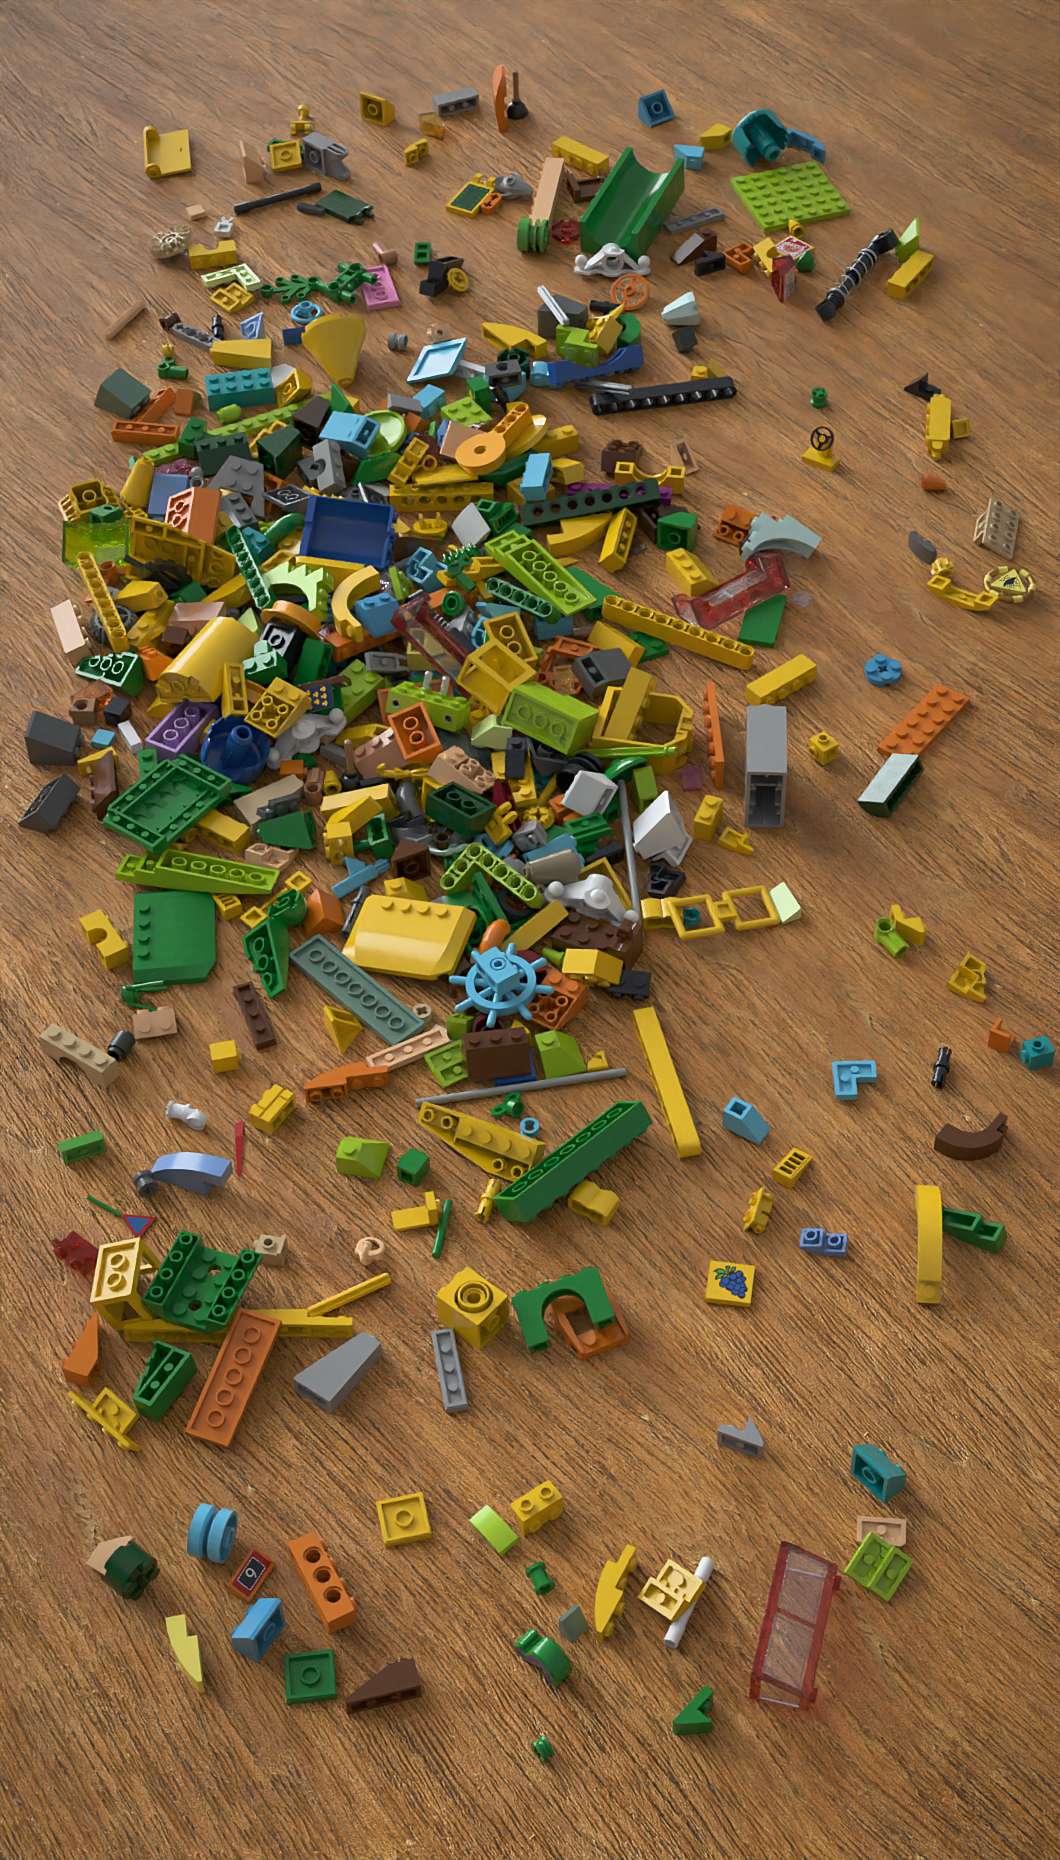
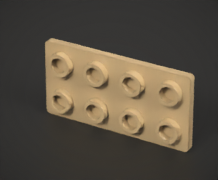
[973,497,1019,561]

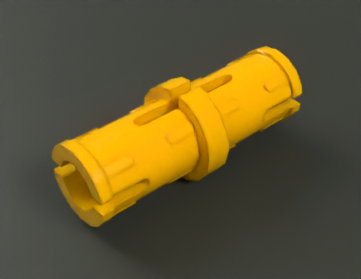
[475,1179,502,1222]

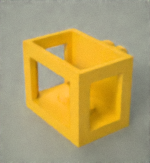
[456,637,537,717]
[90,1237,162,1331]

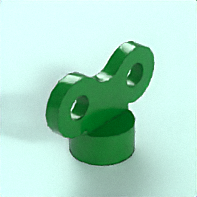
[491,1092,524,1118]

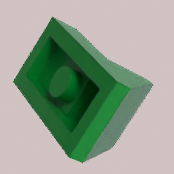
[672,1685,714,1735]

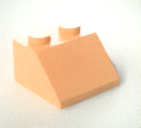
[239,140,266,183]

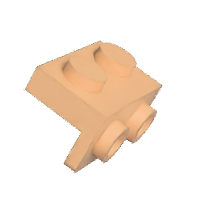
[132,1006,178,1040]

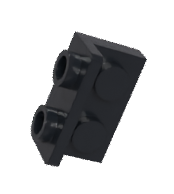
[607,969,652,1001]

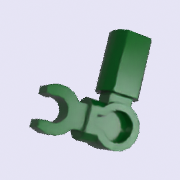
[157,357,189,380]
[446,552,477,594]

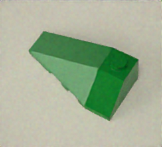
[74,652,143,698]
[242,918,290,999]

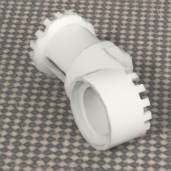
[165,1100,208,1130]

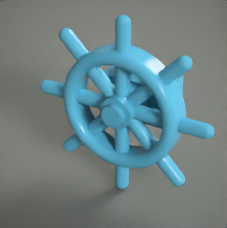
[449,943,554,1028]

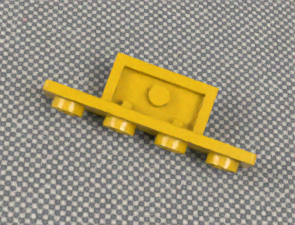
[68,1387,141,1453]

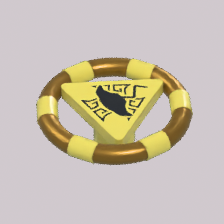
[983,566,1037,604]

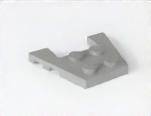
[207,455,265,519]

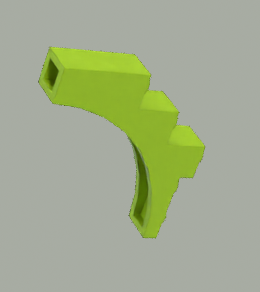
[265,561,334,622]

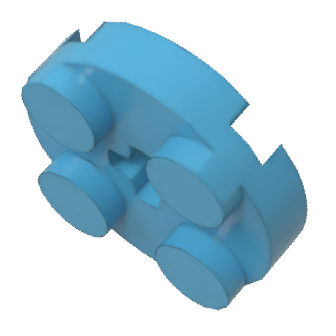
[864,654,901,687]

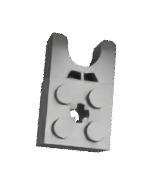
[302,131,350,181]

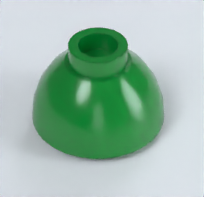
[795,250,816,272]
[442,591,466,616]

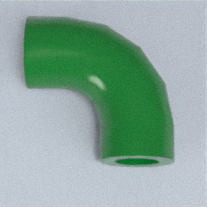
[264,513,306,545]

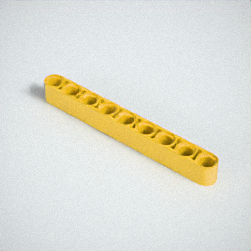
[76,551,130,653]
[602,595,755,670]
[632,1006,701,1159]

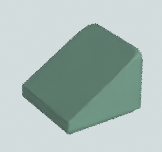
[559,1604,588,1642]

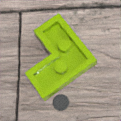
[389,566,413,605]

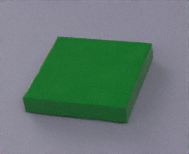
[284,1649,337,1705]

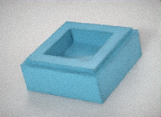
[91,729,116,749]

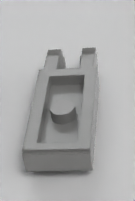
[364,652,409,673]

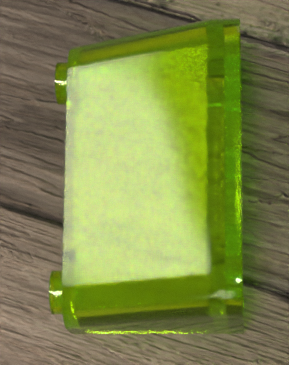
[62,517,133,569]

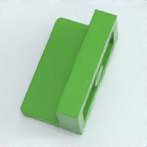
[58,1130,107,1165]

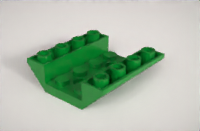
[142,1230,264,1335]

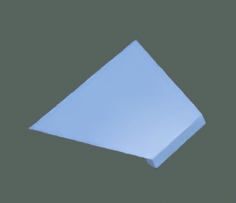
[240,311,266,340]

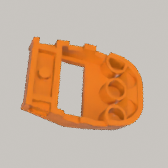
[492,65,508,132]
[535,635,598,699]
[547,1283,630,1361]

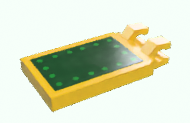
[446,173,496,219]

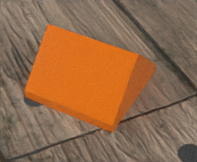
[303,888,345,937]

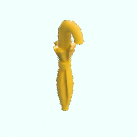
[377,763,431,781]

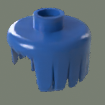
[201,715,270,785]

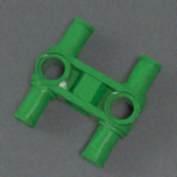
[316,262,378,304]

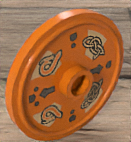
[610,274,650,311]

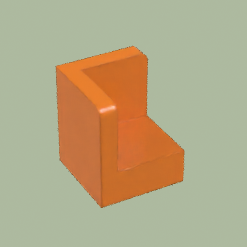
[988,1017,1016,1054]

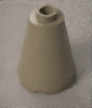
[522,848,581,885]

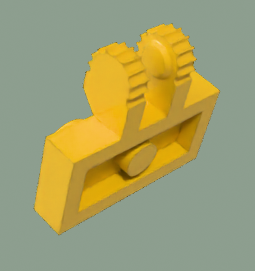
[484,802,518,846]

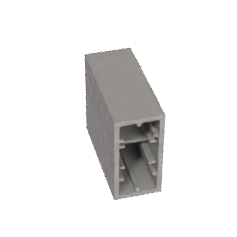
[744,704,787,828]

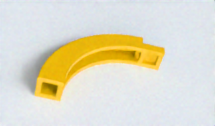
[332,565,381,643]
[915,1185,942,1304]

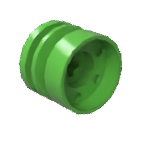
[517,217,550,253]

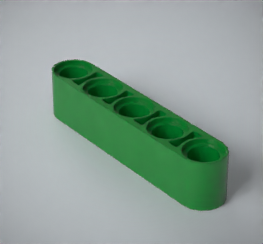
[486,577,561,624]

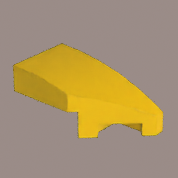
[717,826,754,855]

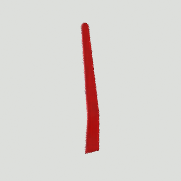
[235,1122,244,1177]

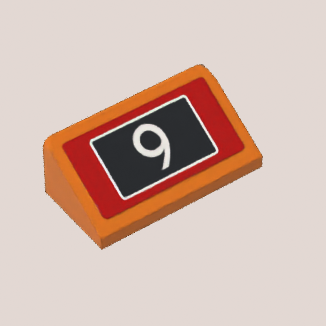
[227,1547,276,1604]

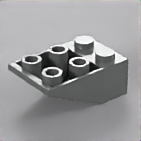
[572,648,632,699]

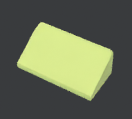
[768,882,801,924]

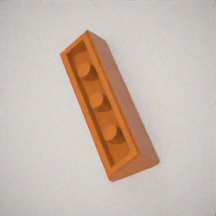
[132,387,177,423]
[111,420,180,445]

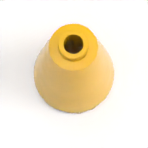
[120,457,154,507]

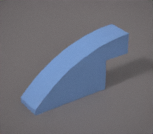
[151,1152,233,1196]

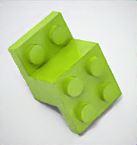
[556,324,598,376]

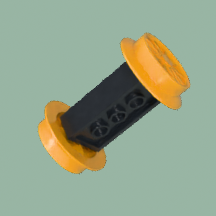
[245,601,322,712]

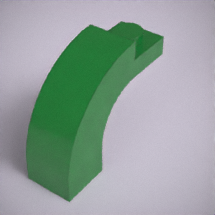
[608,310,641,350]

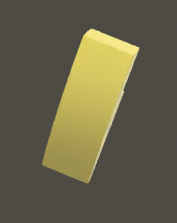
[165,1614,205,1693]

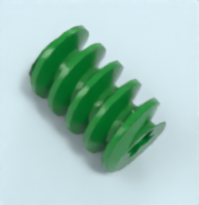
[443,542,482,566]

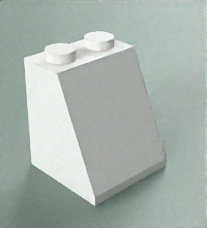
[632,791,687,859]

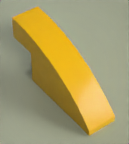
[481,323,547,359]
[547,512,612,558]

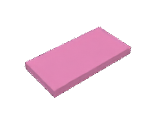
[360,265,400,311]

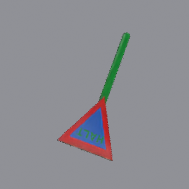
[86,1195,157,1238]

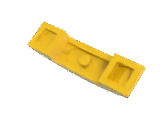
[926,575,999,611]
[240,871,313,929]

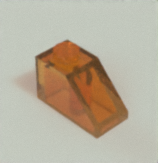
[70,678,115,712]

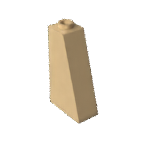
[233,774,305,838]

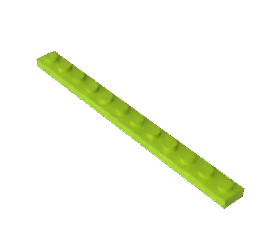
[143,393,331,466]

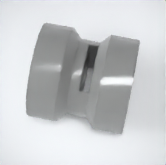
[388,332,408,351]

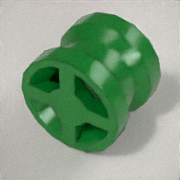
[810,387,828,408]

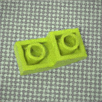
[469,1505,520,1556]

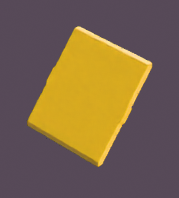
[411,464,478,487]

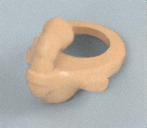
[355,1237,385,1266]

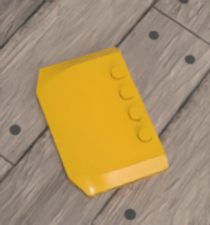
[342,895,477,980]

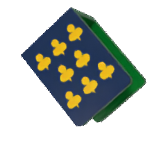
[302,683,344,716]

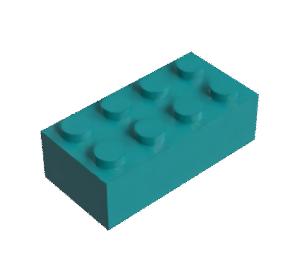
[204,368,275,412]

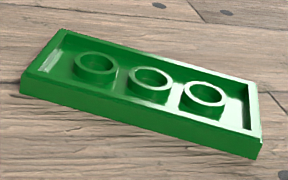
[738,591,787,648]

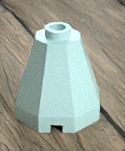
[661,291,701,326]

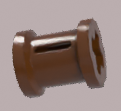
[159,312,181,331]

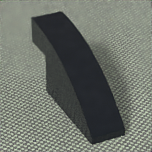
[419,255,464,297]

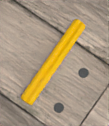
[307,1273,391,1317]

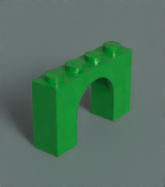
[511,1266,617,1354]

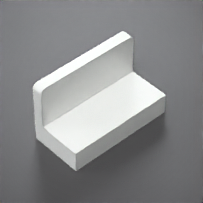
[651,831,693,868]

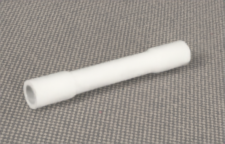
[663,1557,715,1648]

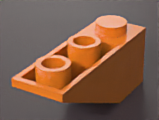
[62,1313,101,1389]

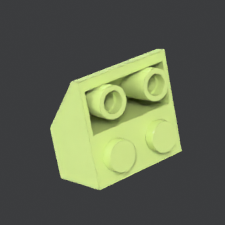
[471,713,513,751]

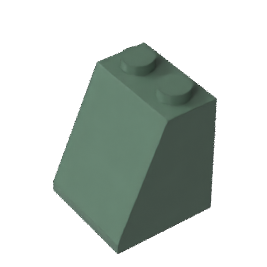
[94,367,151,419]

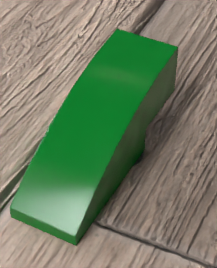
[942,1206,1008,1253]

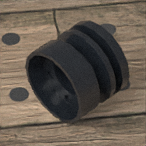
[555,751,606,794]

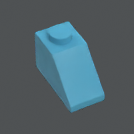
[674,144,705,170]

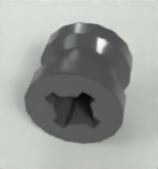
[133,1170,159,1197]

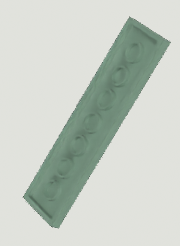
[289,933,426,1047]

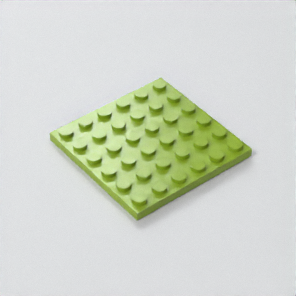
[730,161,850,233]

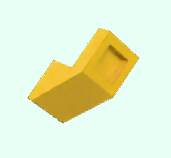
[889,904,927,946]

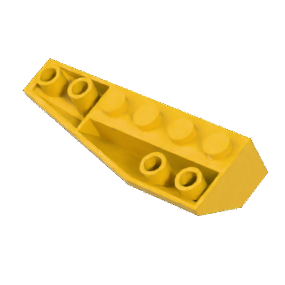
[417,1101,547,1182]

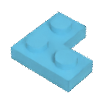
[832,1060,877,1100]

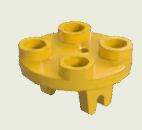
[413,512,448,538]

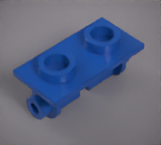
[282,326,305,346]

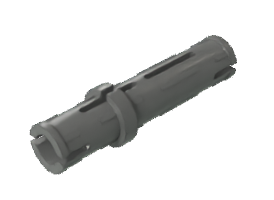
[340,886,371,939]

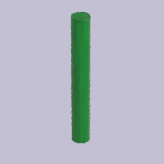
[431,1199,453,1259]

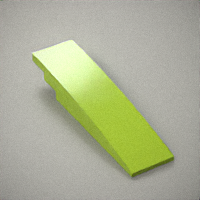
[484,530,597,617]
[115,848,280,894]

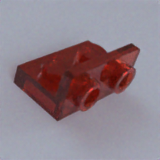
[52,1231,99,1276]

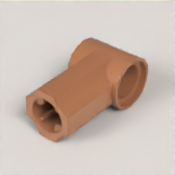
[373,240,398,266]
[304,768,325,807]

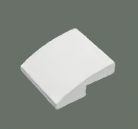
[451,503,491,549]

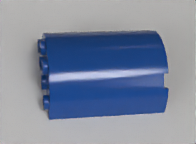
[299,495,398,573]

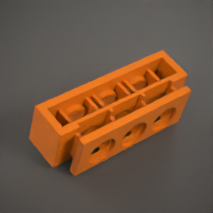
[287,1531,358,1634]

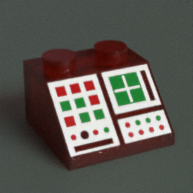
[771,255,797,303]

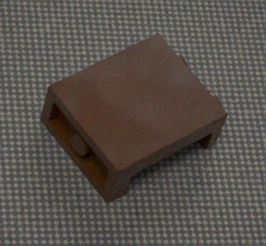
[567,169,607,204]

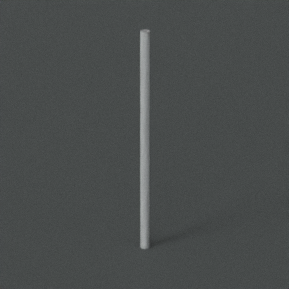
[617,780,644,941]
[416,1067,626,1108]

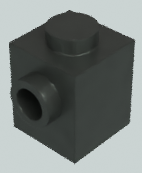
[672,325,698,353]

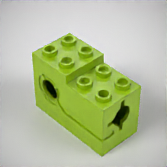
[501,680,600,755]

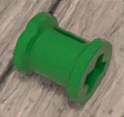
[525,1562,555,1596]

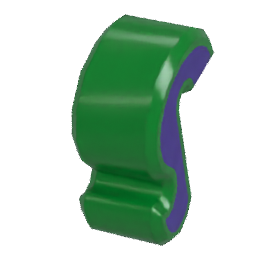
[515,1629,572,1687]

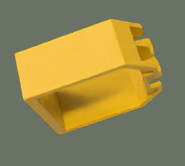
[592,686,693,775]

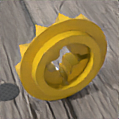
[446,268,469,293]
[523,805,554,830]

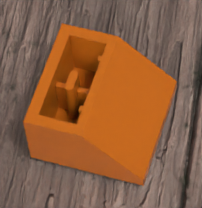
[714,503,759,546]

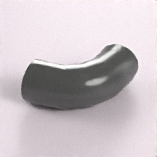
[396,781,424,817]

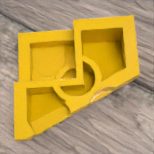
[945,952,986,1003]

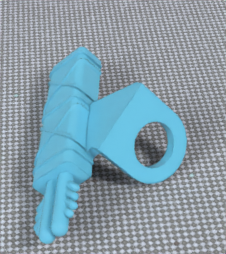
[331,857,390,899]

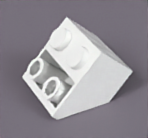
[561,770,618,816]

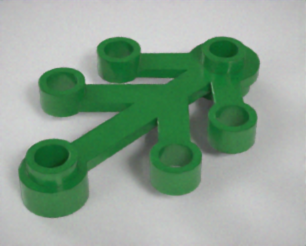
[260,274,320,305]

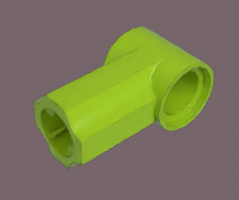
[874,918,909,958]

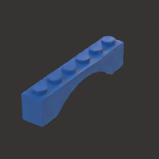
[547,345,644,386]

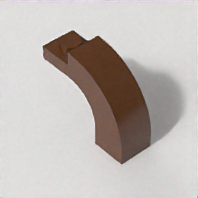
[934,1112,1008,1161]

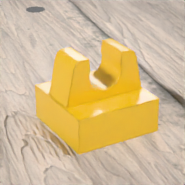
[950,418,971,439]

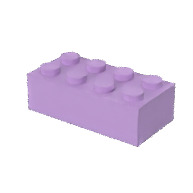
[144,698,220,762]

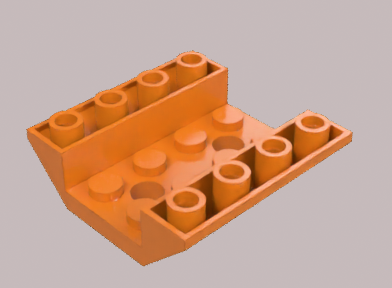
[165,487,222,545]

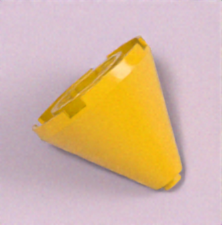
[301,313,367,388]

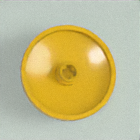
[504,415,549,462]

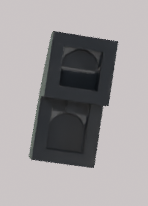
[387,810,431,828]

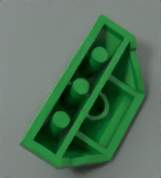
[477,448,538,490]
[350,450,419,486]

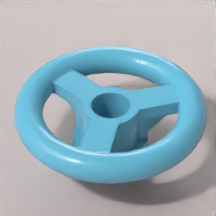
[291,301,323,324]

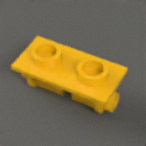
[743,1186,773,1233]

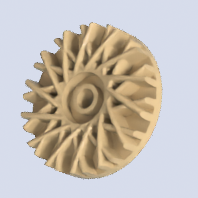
[148,224,194,259]

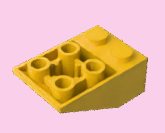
[244,677,311,738]

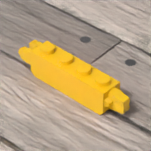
[925,394,951,461]

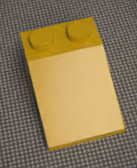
[576,857,633,923]

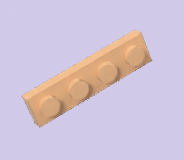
[366,1026,451,1072]

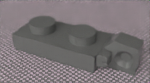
[256,793,301,821]

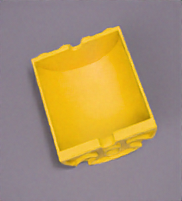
[156,617,260,702]

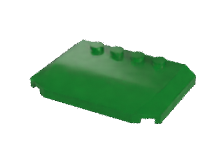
[103,754,233,853]
[133,890,216,987]

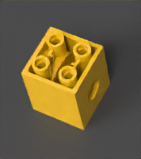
[436,1267,509,1351]

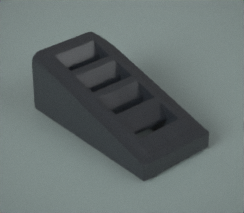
[585,840,624,867]

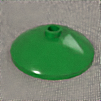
[604,757,649,785]

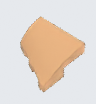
[245,843,299,873]

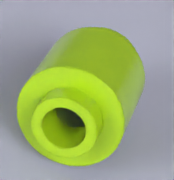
[216,404,242,425]

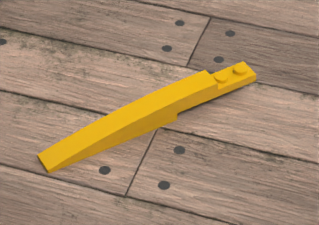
[123,1309,354,1343]

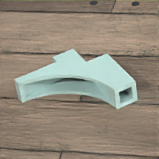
[739,512,822,561]

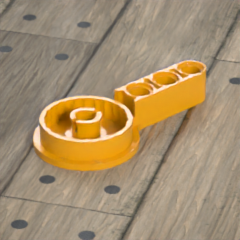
[455,403,533,475]

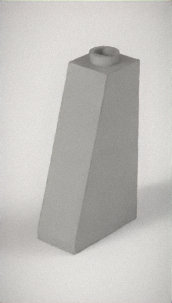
[293,1332,383,1414]

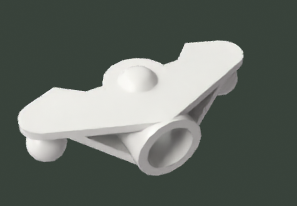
[574,243,651,277]
[266,708,347,769]
[544,874,639,927]

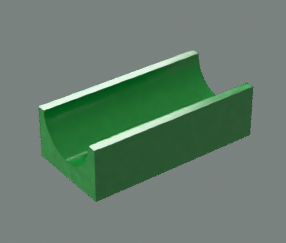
[579,147,685,265]

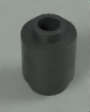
[107,1030,136,1062]

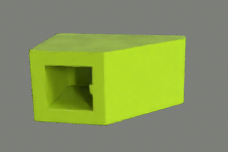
[632,766,658,813]

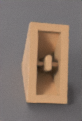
[670,437,699,475]

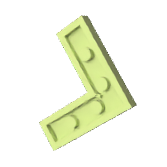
[201,264,262,291]

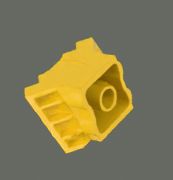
[57,477,123,526]

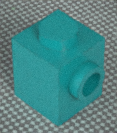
[1019,1036,1055,1070]

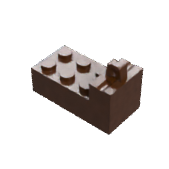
[552,910,643,970]

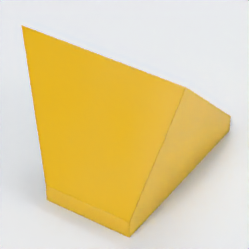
[323,1006,363,1055]

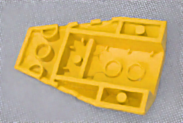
[125,515,237,588]

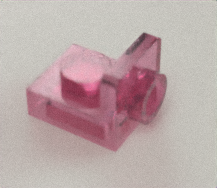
[680,764,702,792]

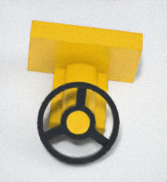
[801,426,840,472]

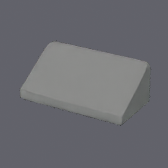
[387,393,422,416]
[320,743,356,768]

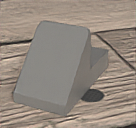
[717,1417,764,1459]

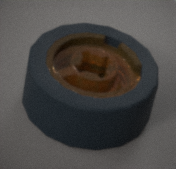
[496,888,534,924]

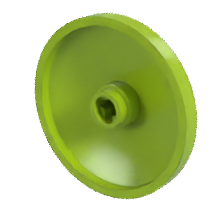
[346,410,407,464]

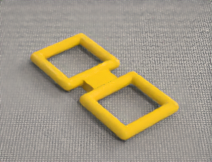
[666,885,780,940]

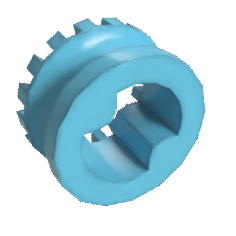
[520,1117,539,1138]

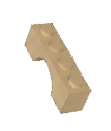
[39,1023,119,1089]

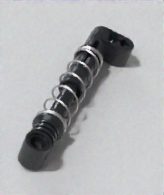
[815,228,900,323]

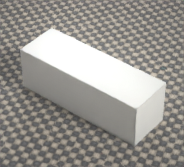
[118,720,143,754]

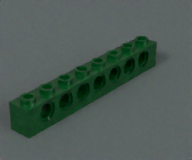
[519,478,661,530]

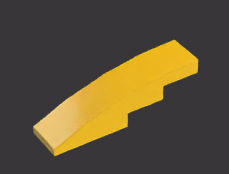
[387,437,429,488]
[436,557,506,586]
[499,898,569,956]

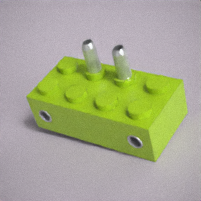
[385,670,472,732]

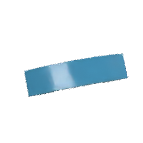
[783,128,826,164]

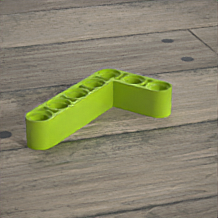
[440,843,544,908]

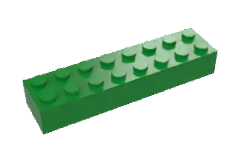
[493,1101,653,1223]

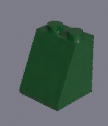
[256,425,303,480]

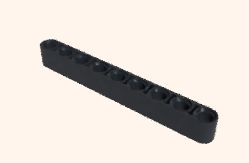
[589,376,737,416]

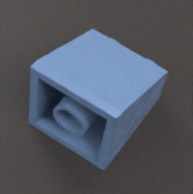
[148,473,190,522]

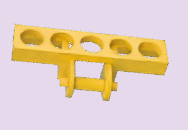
[122,499,149,523]

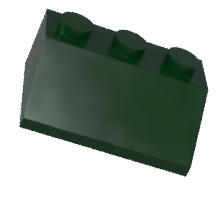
[194,432,252,478]
[425,781,497,839]

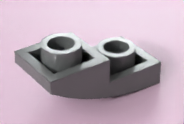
[908,531,937,565]

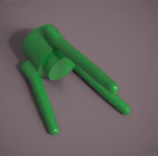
[121,981,168,1012]

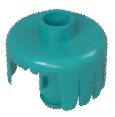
[732,109,789,166]

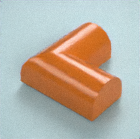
[721,241,755,274]

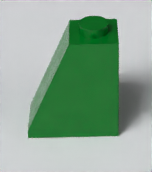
[257,809,317,849]

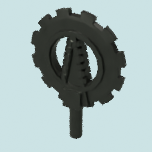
[122,554,193,600]

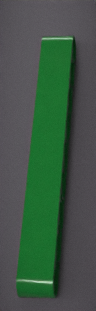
[225,525,278,611]

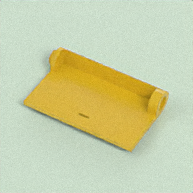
[143,126,191,178]

